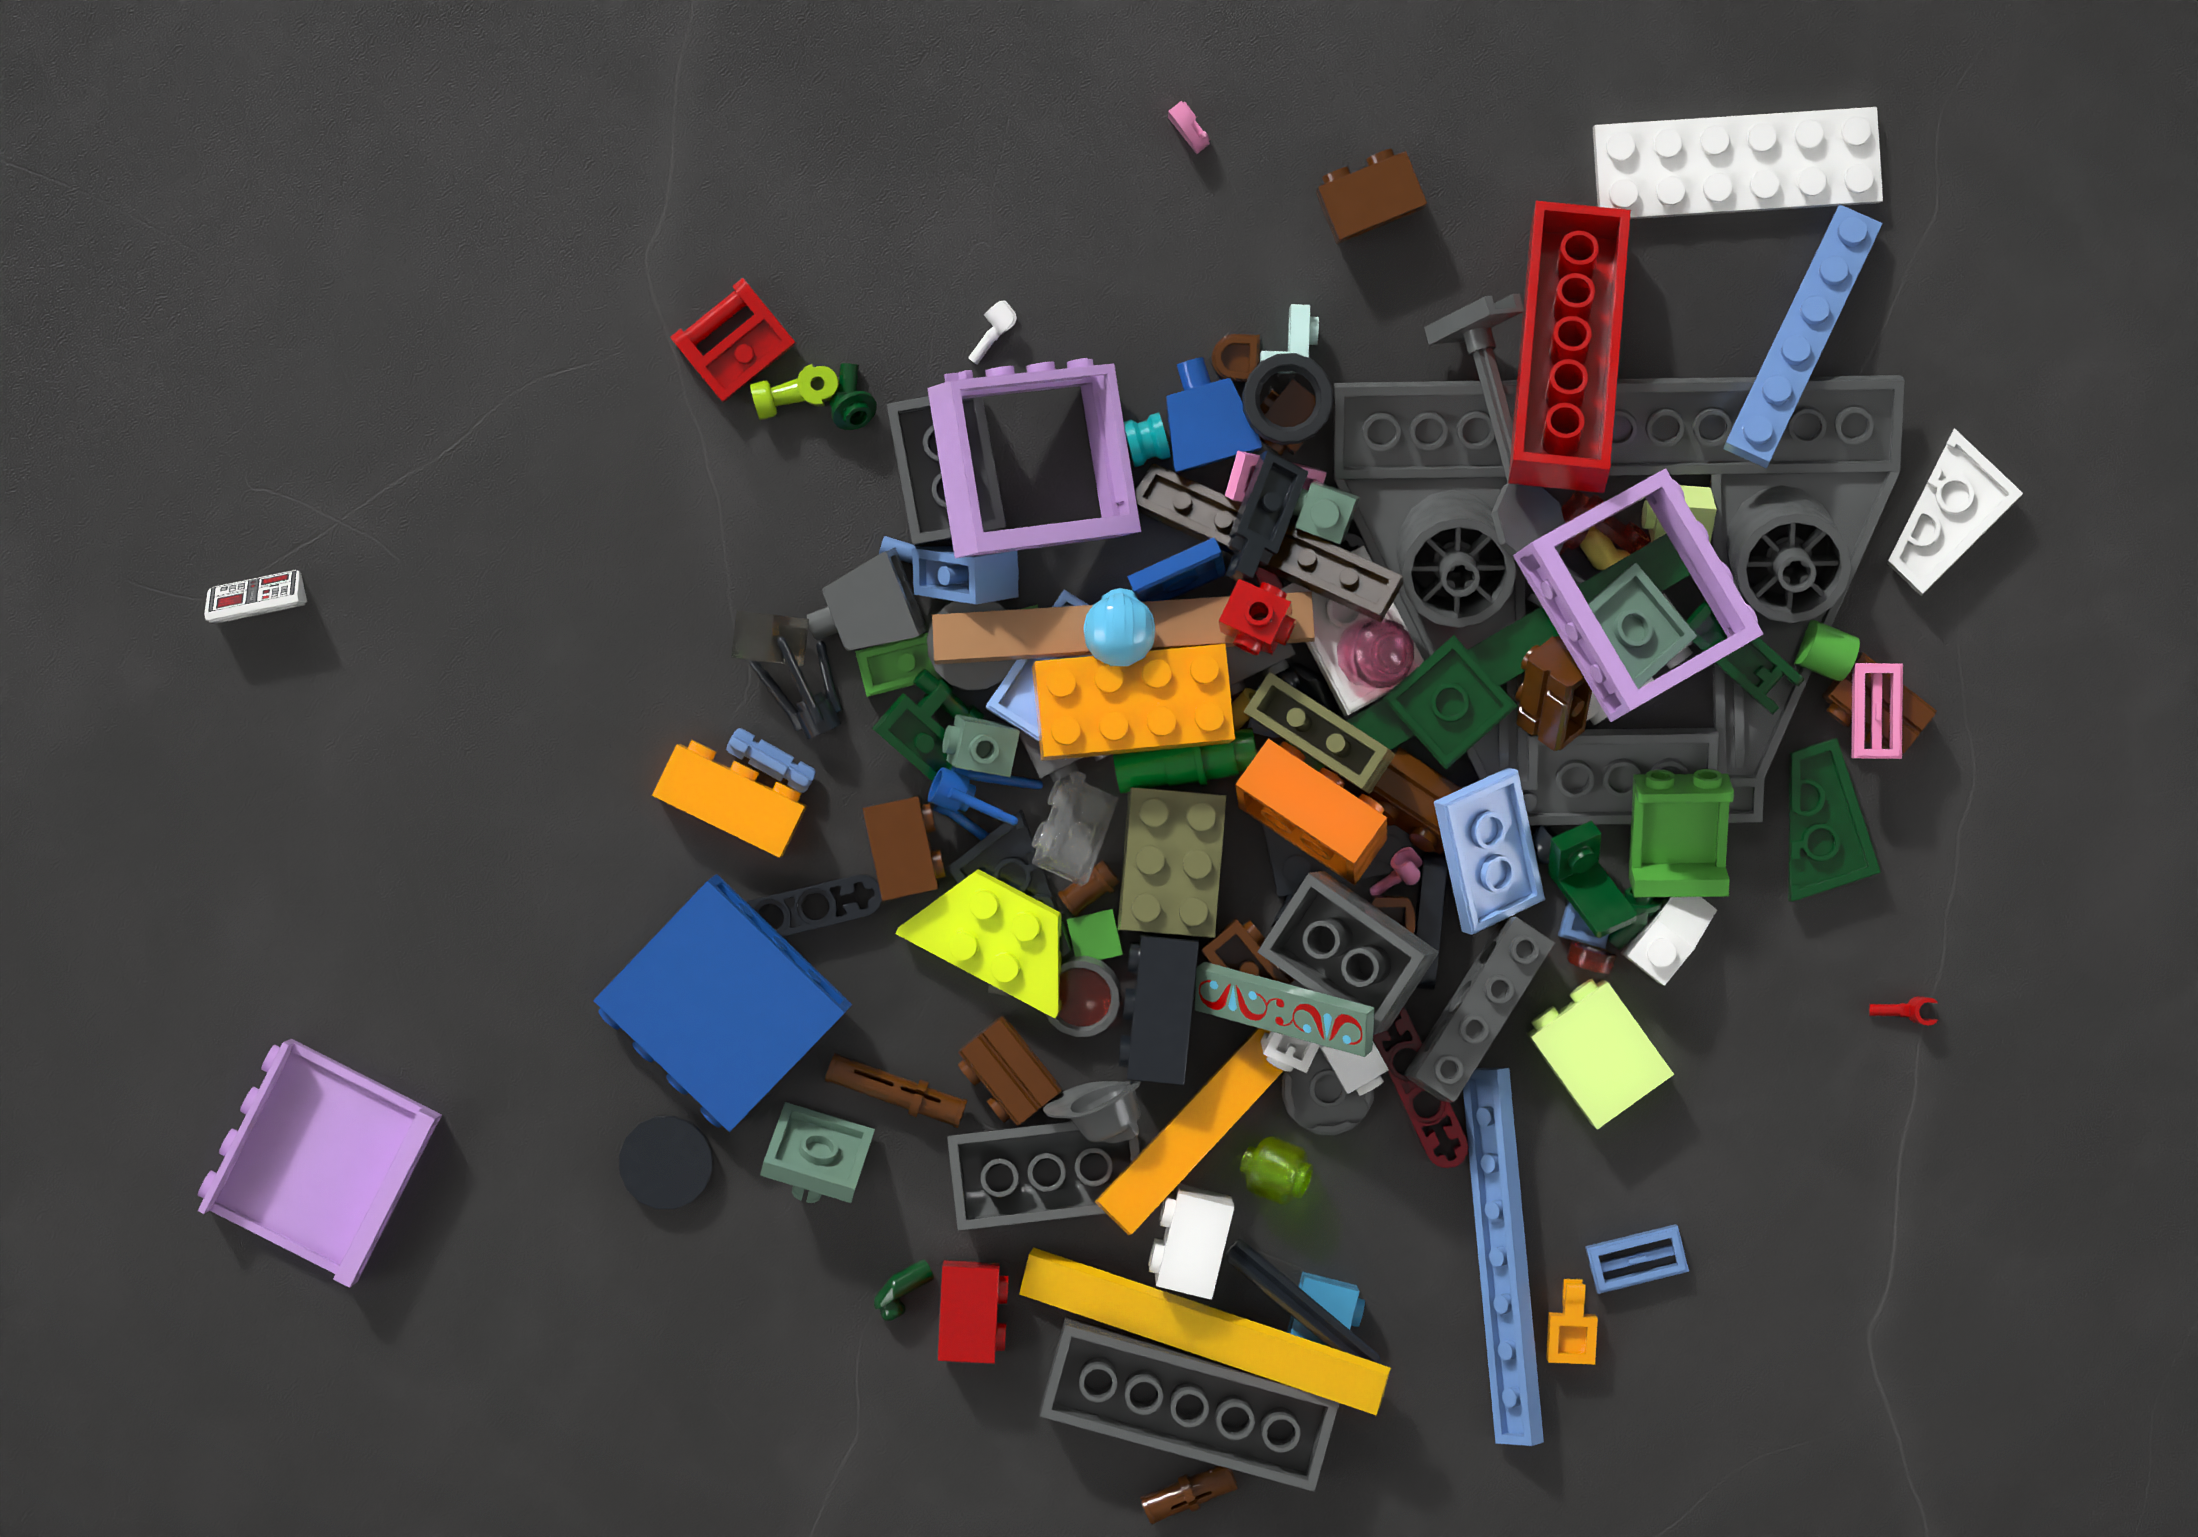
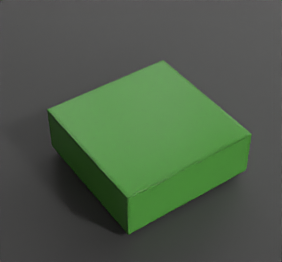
[1067,908,1123,960]

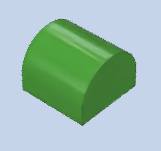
[1794,620,1860,681]

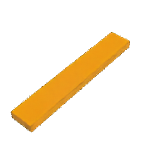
[1095,1028,1284,1235]

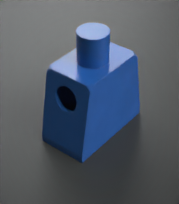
[1166,357,1263,474]

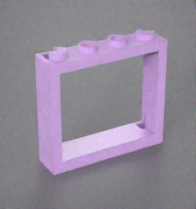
[927,358,1141,559]
[1513,468,1763,722]

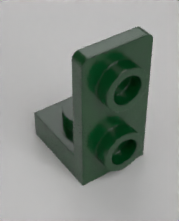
[1548,820,1637,938]

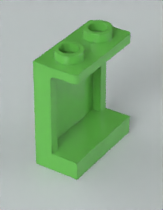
[1629,769,1734,897]

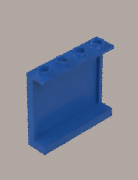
[593,874,852,1132]

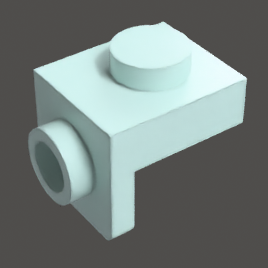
[1260,304,1319,374]

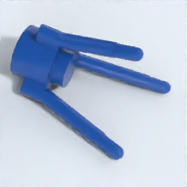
[928,766,1043,840]

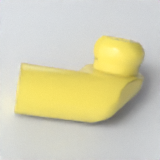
[1579,522,1634,571]

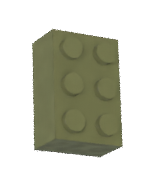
[1117,788,1226,938]

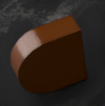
[1212,334,1260,383]

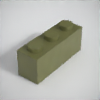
[1243,672,1395,795]

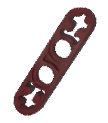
[1373,1007,1468,1168]

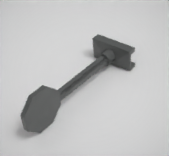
[1424,293,1565,556]

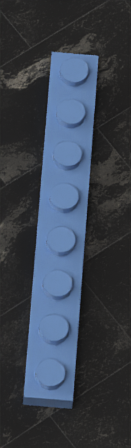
[1463,1068,1544,1446]

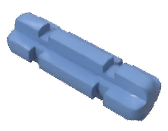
[726,728,816,793]

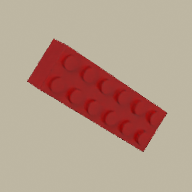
[1508,201,1631,493]

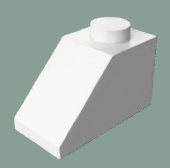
[1621,897,1717,986]
[1320,1042,1389,1096]

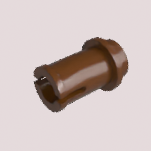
[1058,860,1120,917]

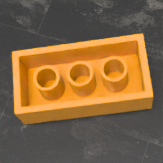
[1032,644,1235,761]

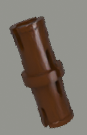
[1140,1465,1239,1525]

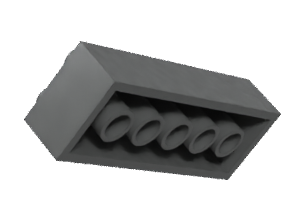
[1040,1317,1339,1492]

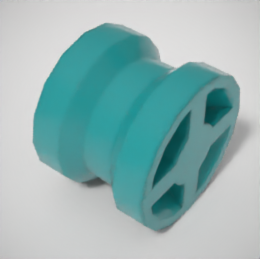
[1124,412,1171,467]

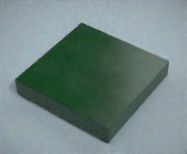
[1383,635,1517,769]

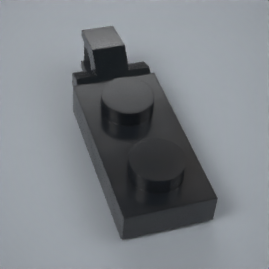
[1226,450,1308,582]

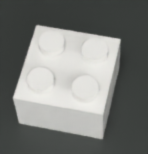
[1148,1184,1234,1300]

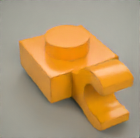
[1546,1279,1598,1365]

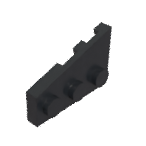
[947,809,1073,958]

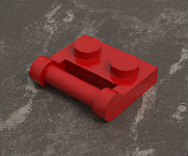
[670,278,797,403]

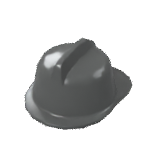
[1043,1080,1141,1143]

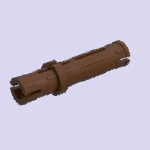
[825,1053,968,1129]

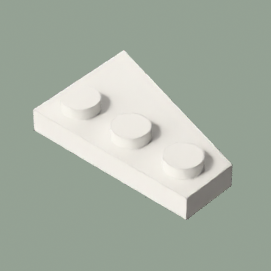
[1887,428,2023,596]

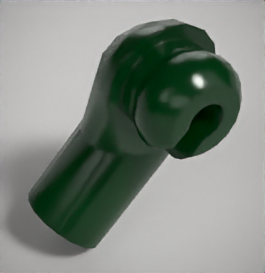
[874,1259,934,1322]

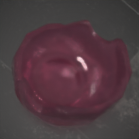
[1337,618,1415,689]

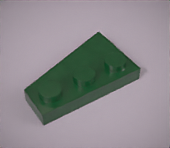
[1788,738,1881,902]

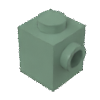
[1292,481,1361,544]
[943,715,1020,777]

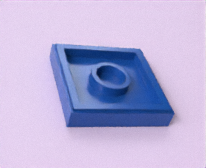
[1127,537,1226,602]

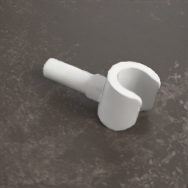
[968,301,1017,365]

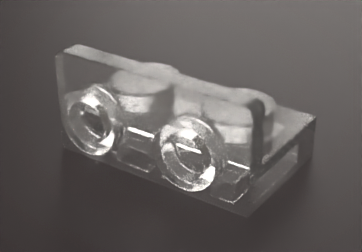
[1032,771,1119,886]

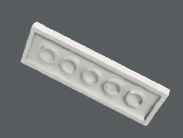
[1593,107,1883,219]

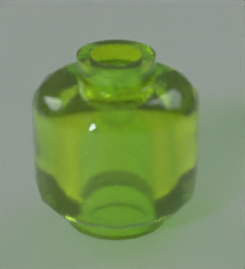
[1240,1136,1313,1205]

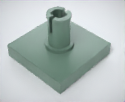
[1588,563,1697,689]
[760,1102,875,1203]

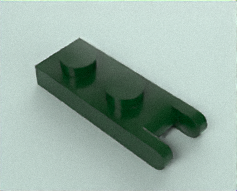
[1686,600,1805,715]

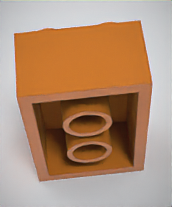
[1235,739,1387,885]

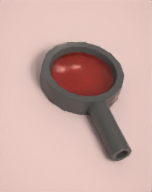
[988,956,1122,1037]

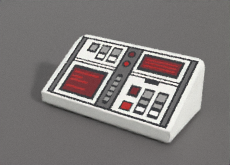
[204,570,307,623]

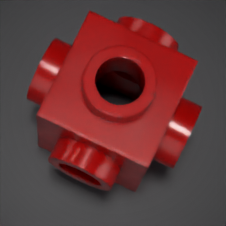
[1218,579,1297,655]

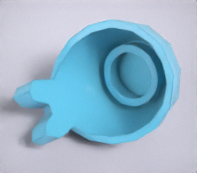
[1083,588,1156,666]

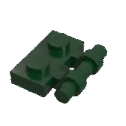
[872,669,984,782]

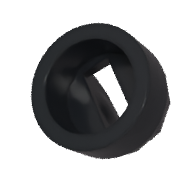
[1532,825,1557,865]

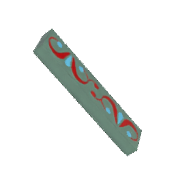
[1195,962,1375,1057]

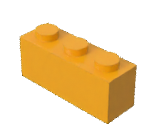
[652,740,807,858]

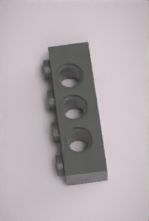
[1403,917,1555,1102]

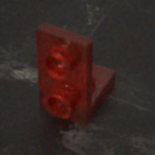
[1559,490,1651,557]

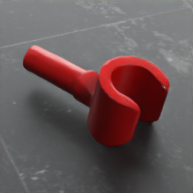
[1869,996,1938,1026]

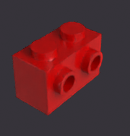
[938,1260,1009,1364]

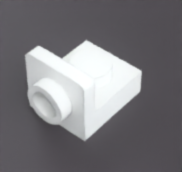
[1260,1031,1320,1073]

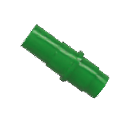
[1113,727,1257,794]

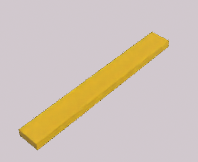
[1019,1247,1391,1415]

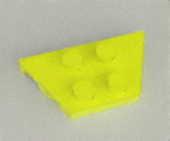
[895,869,1062,1018]

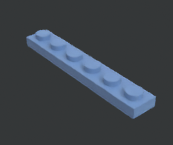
[1723,204,1883,468]

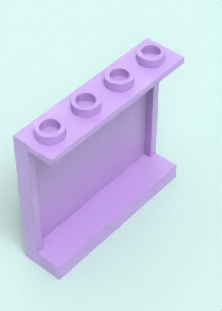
[198,1039,442,1288]

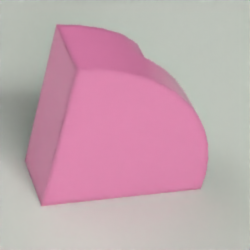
[1168,101,1210,154]

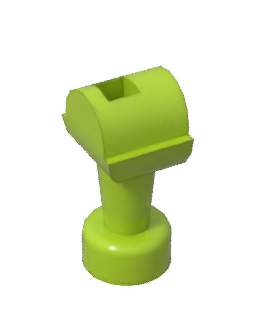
[750,364,839,420]

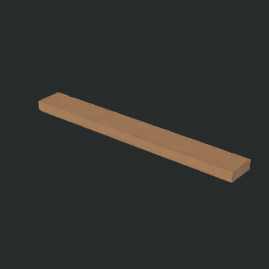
[932,591,1315,665]

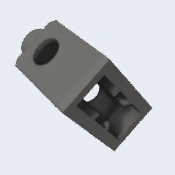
[807,547,928,650]

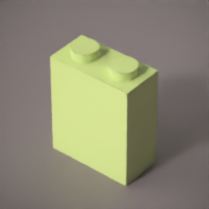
[1527,979,1674,1129]

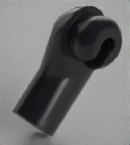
[1276,663,1339,714]

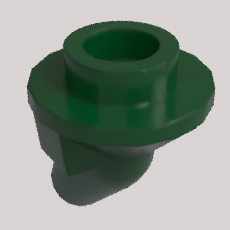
[829,363,877,430]
[1608,887,1663,950]

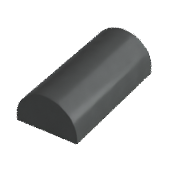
[947,1122,1140,1231]

